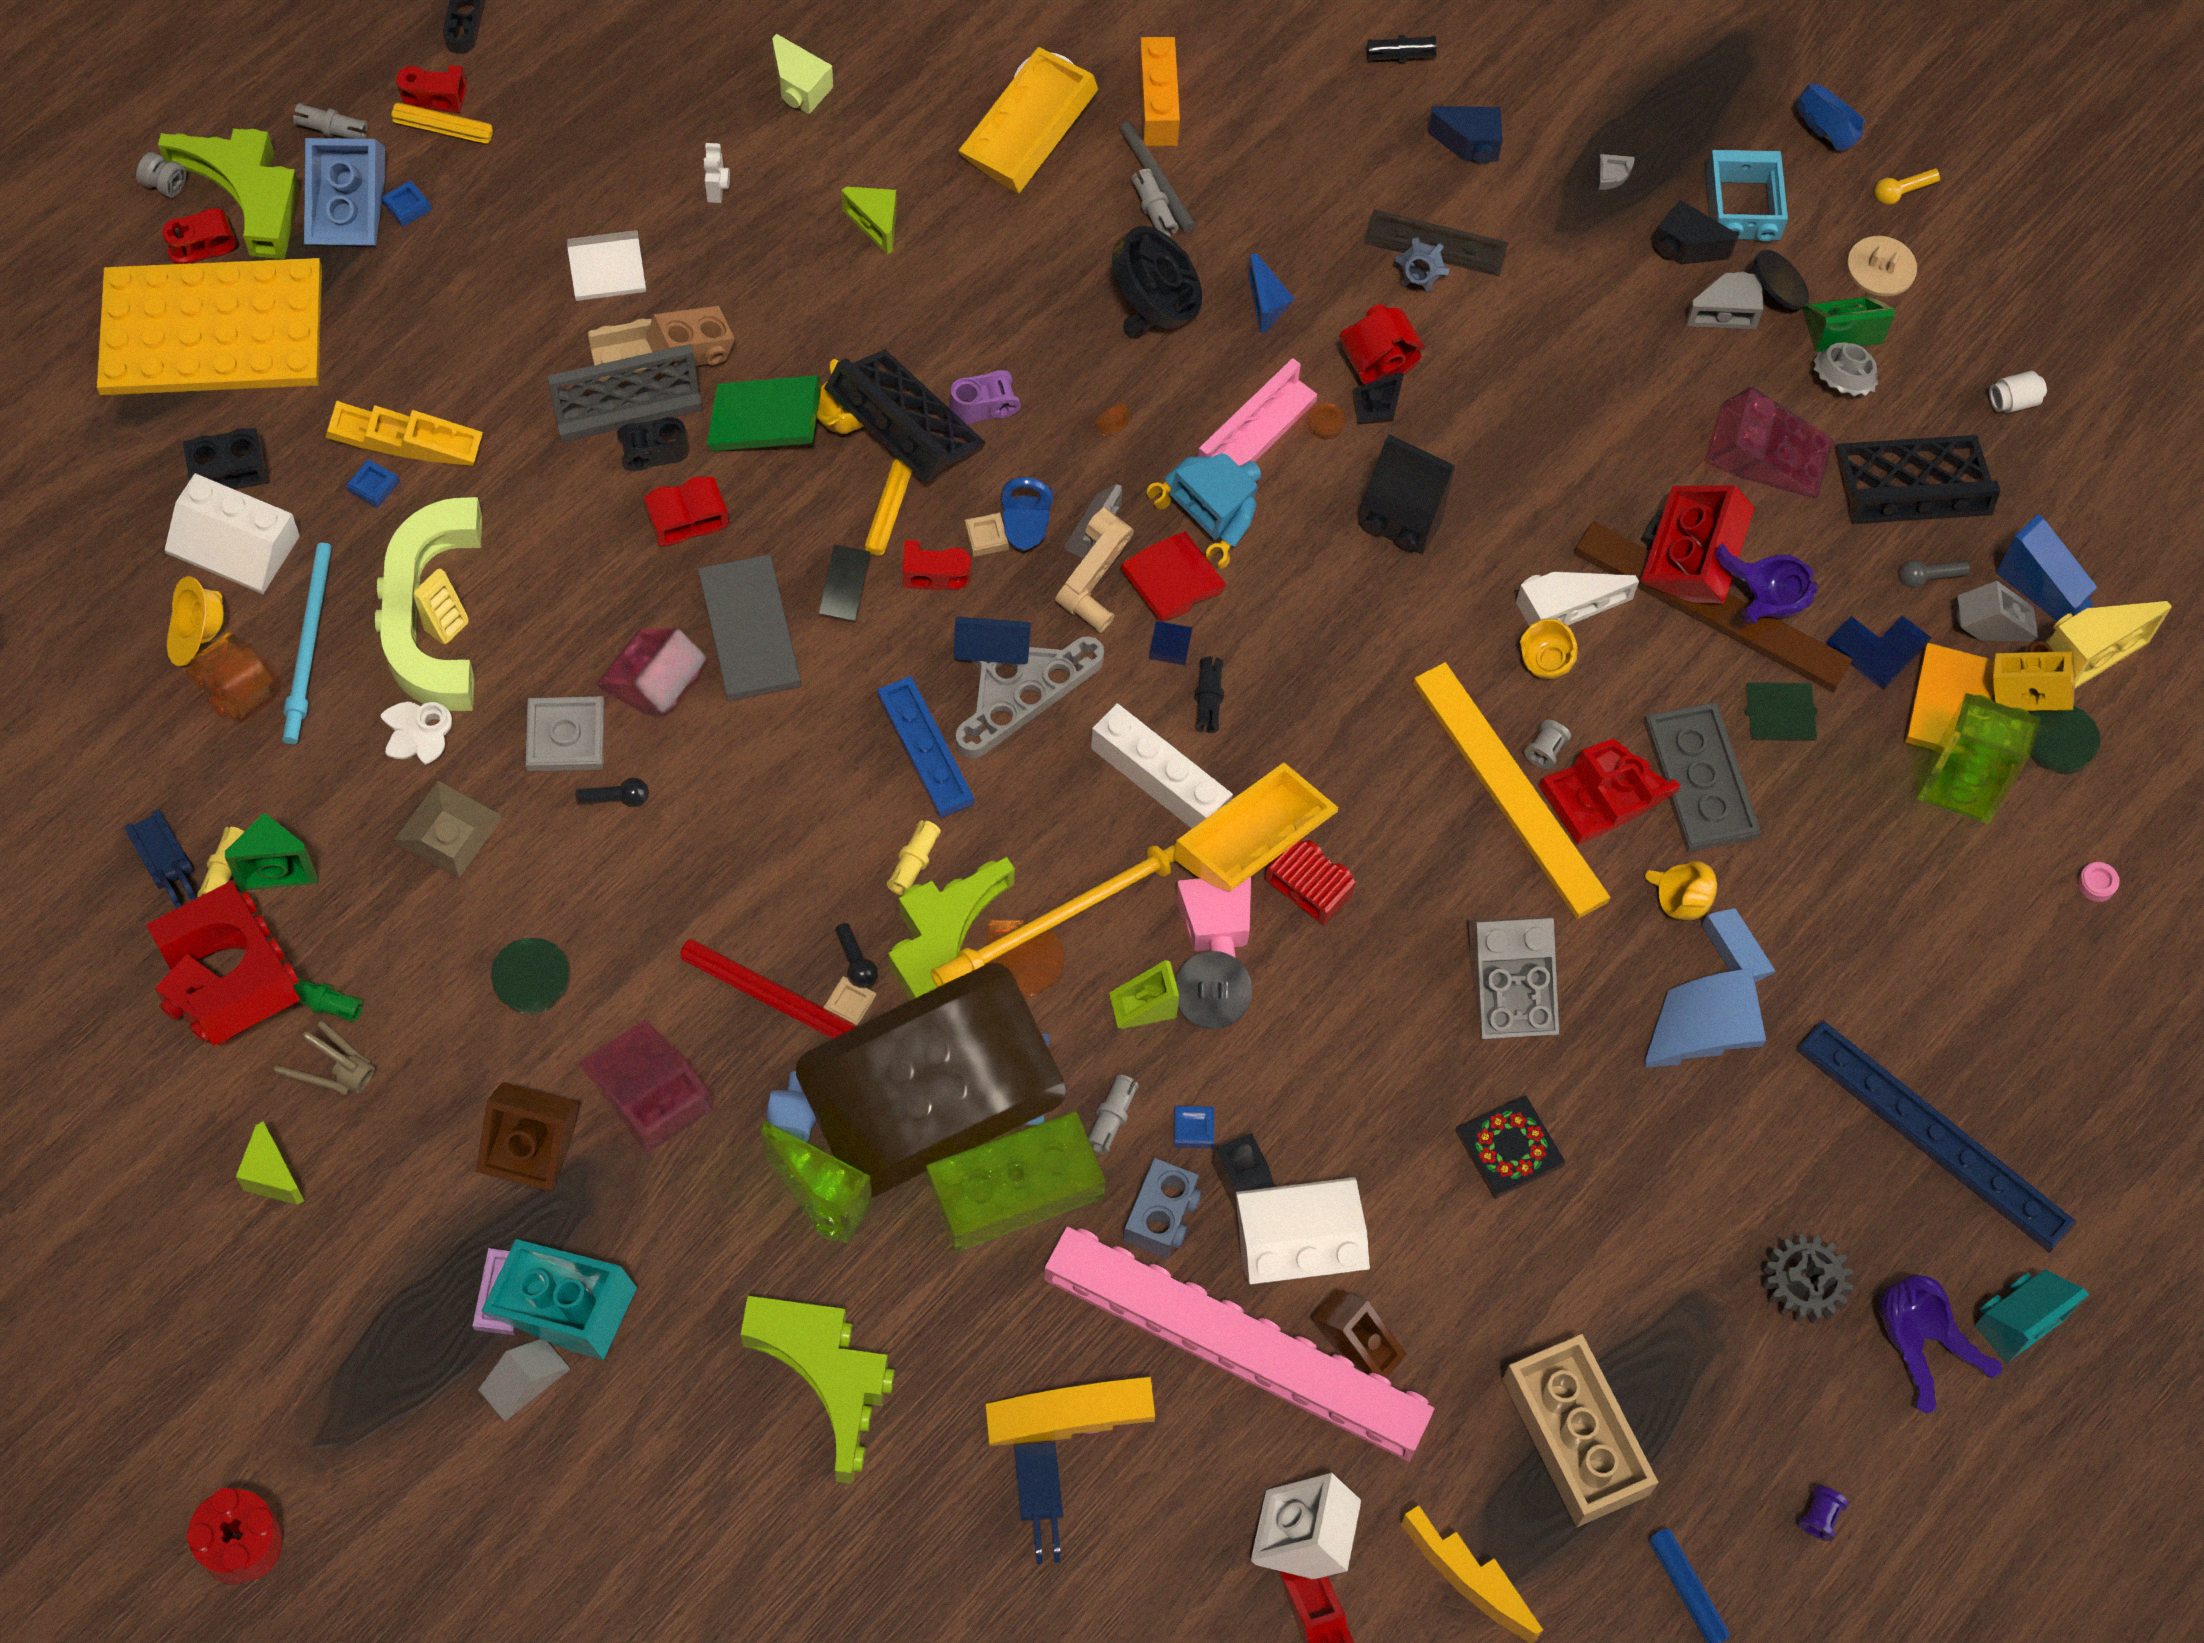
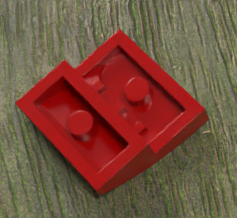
[1120,531,1226,622]

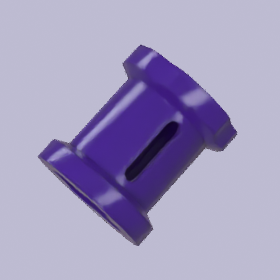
[1798,1486,1849,1541]

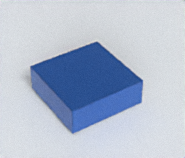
[381,180,432,227]
[346,459,399,509]
[1174,1106,1214,1149]

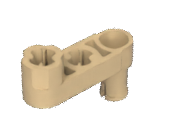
[1055,507,1134,633]

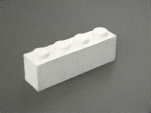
[1091,703,1233,828]

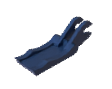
[124,809,196,909]
[1014,1442,1063,1564]

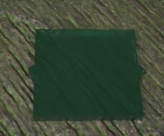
[1745,683,1818,741]

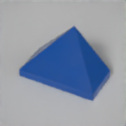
[1248,254,1295,333]

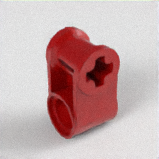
[162,208,236,264]

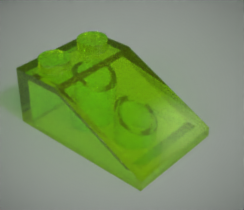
[760,1121,872,1243]

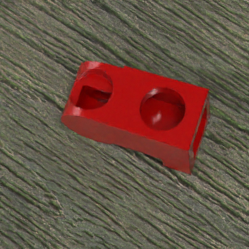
[396,65,467,113]
[902,540,971,590]

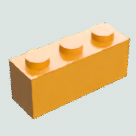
[1139,37,1180,146]

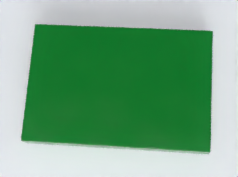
[707,375,822,451]

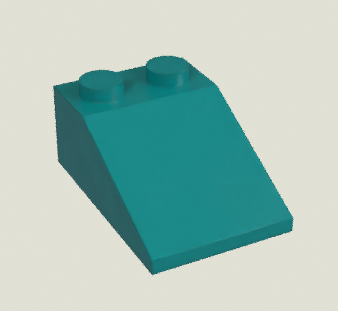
[481,1239,637,1360]

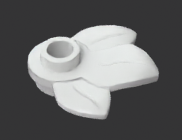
[381,702,452,765]

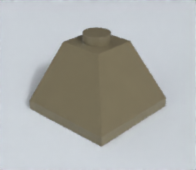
[394,781,502,878]

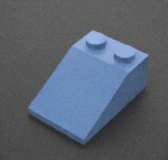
[304,138,385,246]

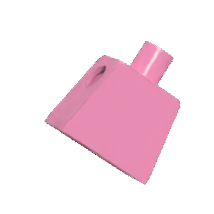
[1176,877,1251,958]

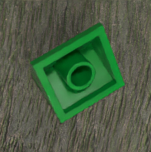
[1803,296,1895,352]
[225,813,318,891]

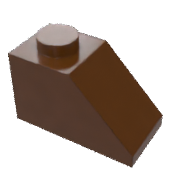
[1312,1289,1406,1378]

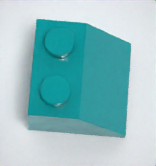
[1975,1269,2089,1364]

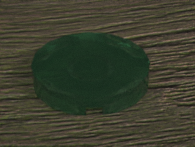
[2023,706,2100,774]
[491,937,571,1014]

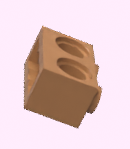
[645,306,735,366]

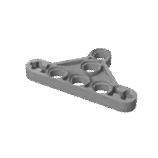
[956,636,1104,759]

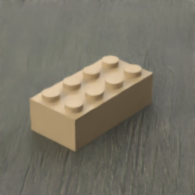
[1502,1334,1659,1528]

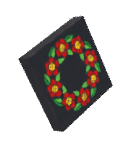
[1456,1095,1565,1199]

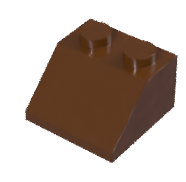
[476,1082,578,1192]

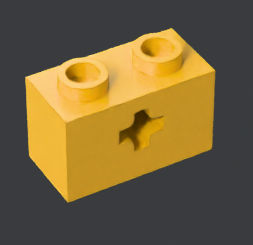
[1993,652,2075,711]

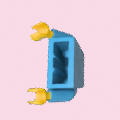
[1147,453,1261,569]

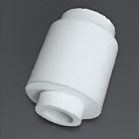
[1989,371,2047,413]

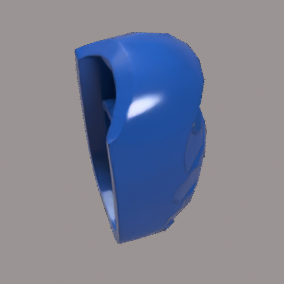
[1797,83,1865,151]

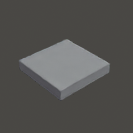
[526,696,605,771]

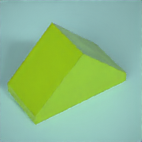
[841,187,897,255]
[1109,960,1179,1029]
[236,1121,304,1205]

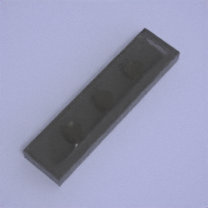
[1364,209,1509,277]

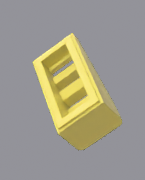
[413,568,468,644]

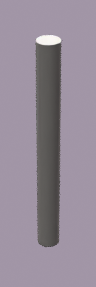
[1120,121,1196,233]

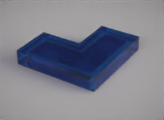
[1826,615,1932,690]

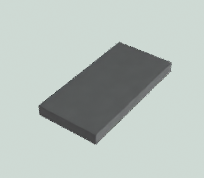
[698,554,801,702]
[1643,702,1761,853]

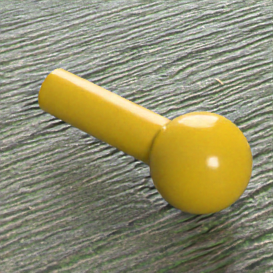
[1874,168,1940,204]

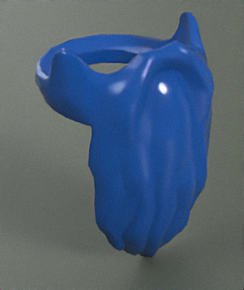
[1000,477,1053,551]

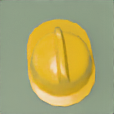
[167,576,224,667]

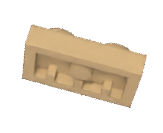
[588,319,663,382]

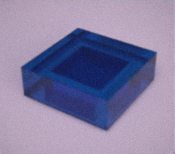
[1149,621,1193,665]

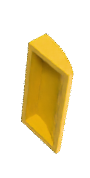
[959,47,1099,194]
[1174,762,1338,892]

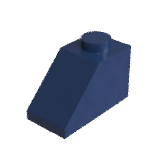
[1428,106,1503,163]

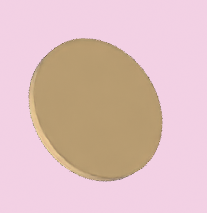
[1847,236,1917,296]

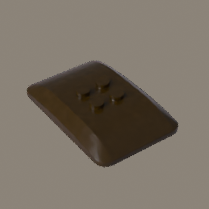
[795,963,1067,1199]

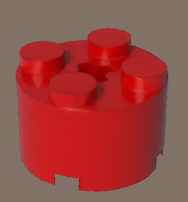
[1339,304,1425,385]
[187,1488,283,1585]

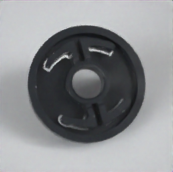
[1112,226,1202,338]

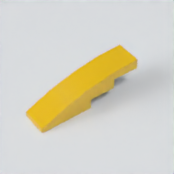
[325,401,483,466]
[986,1377,1155,1446]
[1401,1505,1543,1643]

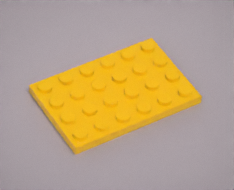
[97,258,322,395]

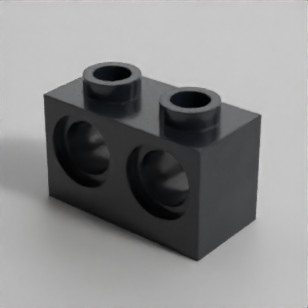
[183,428,269,490]

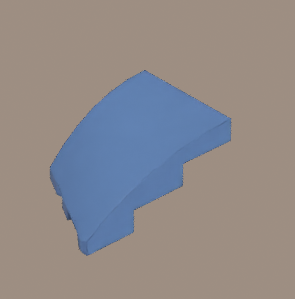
[1644,969,1766,1068]

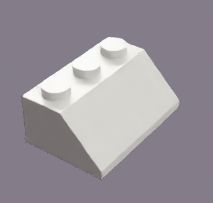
[165,474,300,594]
[1236,1177,1370,1284]

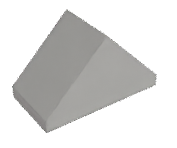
[478,1339,570,1422]

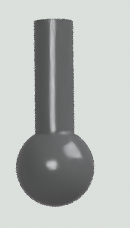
[1899,560,1970,588]

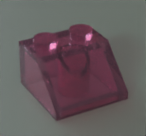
[596,628,707,715]

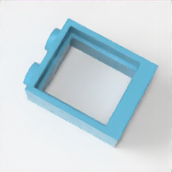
[1706,150,1788,241]

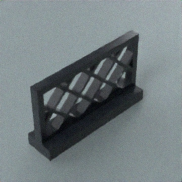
[824,349,986,483]
[1835,435,2001,524]

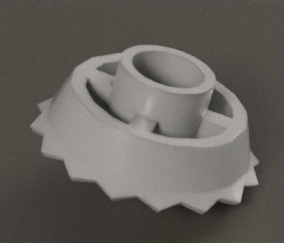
[1813,343,1878,396]

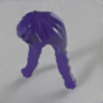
[1715,543,1818,624]
[1880,1275,2003,1414]

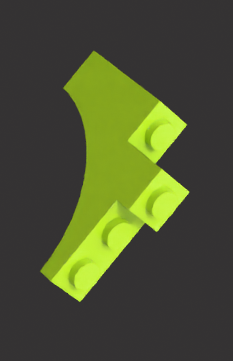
[158,129,301,259]
[888,857,1015,1001]
[741,1296,895,1484]

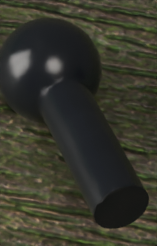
[576,778,649,807]
[835,923,878,989]

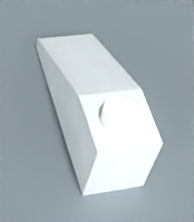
[1516,572,1639,626]

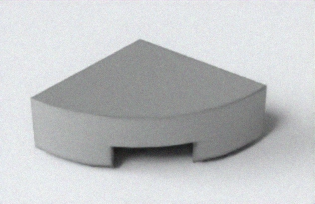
[1598,154,1635,190]

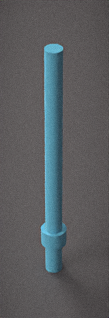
[282,543,332,745]

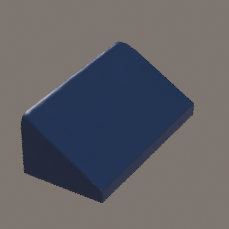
[954,617,1031,664]

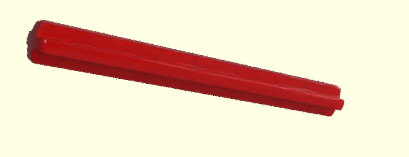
[680,939,858,1039]

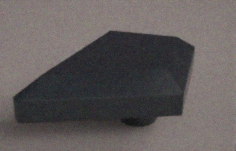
[1353,372,1404,423]

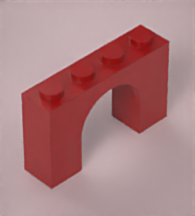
[146,880,300,1046]

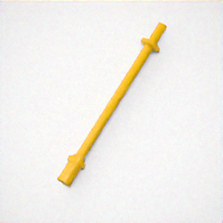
[931,843,1176,988]

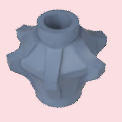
[1395,237,1450,292]

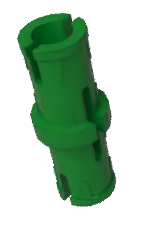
[293,977,363,1023]

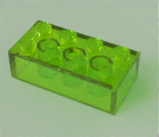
[1916,693,2041,824]
[926,1111,1106,1253]

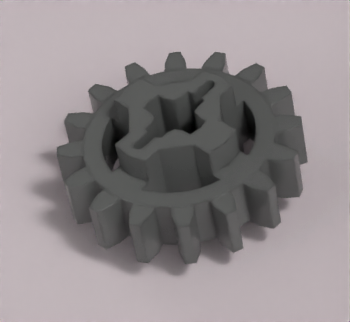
[1763,1234,1853,1324]

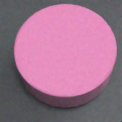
[2078,862,2119,902]

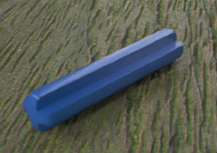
[1650,1528,1730,1643]

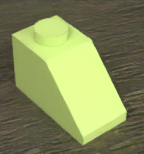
[772,34,833,114]

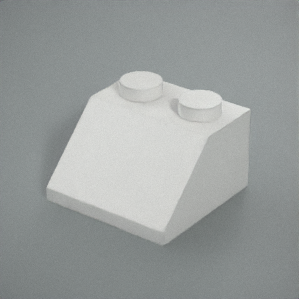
[1251,1473,1361,1579]

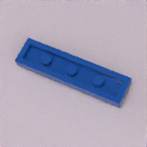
[877,676,974,818]

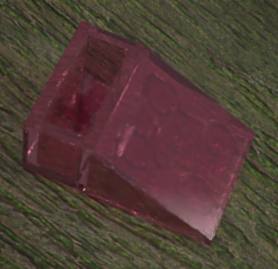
[1708,386,1833,499]
[579,1019,713,1154]

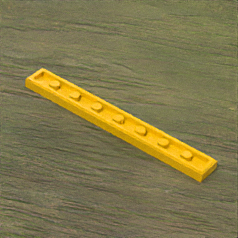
[1413,662,1611,920]

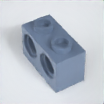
[1123,1158,1203,1259]

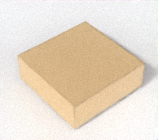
[965,513,1009,557]
[823,976,877,1026]

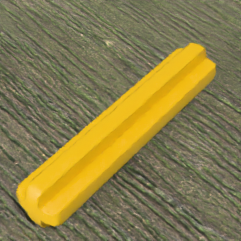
[391,102,493,144]
[865,458,912,556]

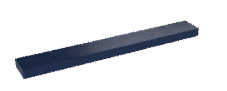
[1797,1020,2076,1253]

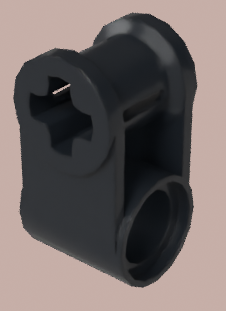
[617,417,690,471]

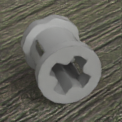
[1524,719,1571,770]

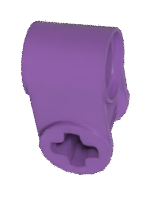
[949,370,1021,424]

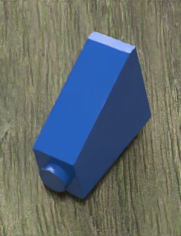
[1996,514,2097,622]

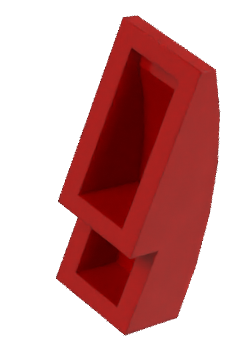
[1278,1571,1355,1643]

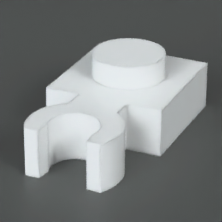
[704,143,730,203]

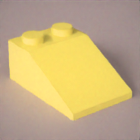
[2045,601,2172,689]

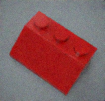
[1641,485,1755,603]

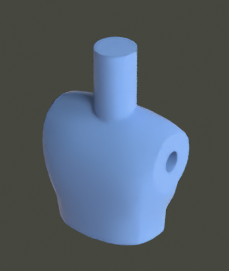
[766,1071,816,1145]

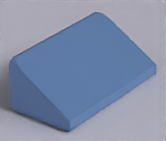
[1702,908,1775,982]

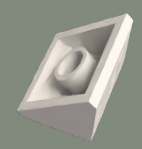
[567,230,646,301]

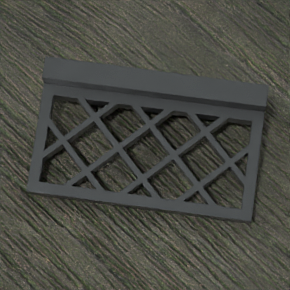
[547,344,703,443]

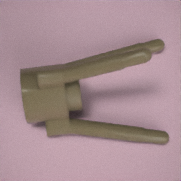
[274,1021,375,1097]

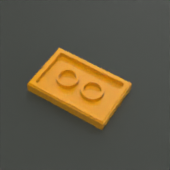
[1905,643,1995,762]

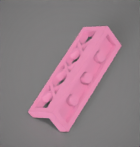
[1198,358,1318,466]

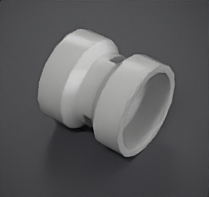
[136,152,186,198]

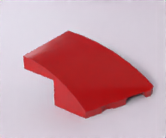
[1538,738,1681,845]

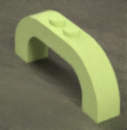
[375,497,482,711]

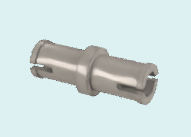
[293,103,368,139]
[1131,169,1179,237]
[1085,1075,1139,1155]

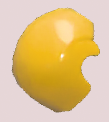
[1520,618,1578,679]

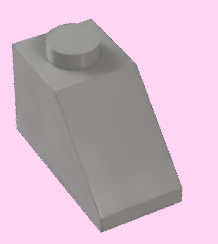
[1686,272,1763,329]
[1957,581,2038,641]

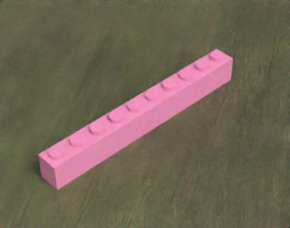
[1044,1227,1435,1462]

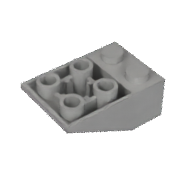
[1469,915,1559,1039]

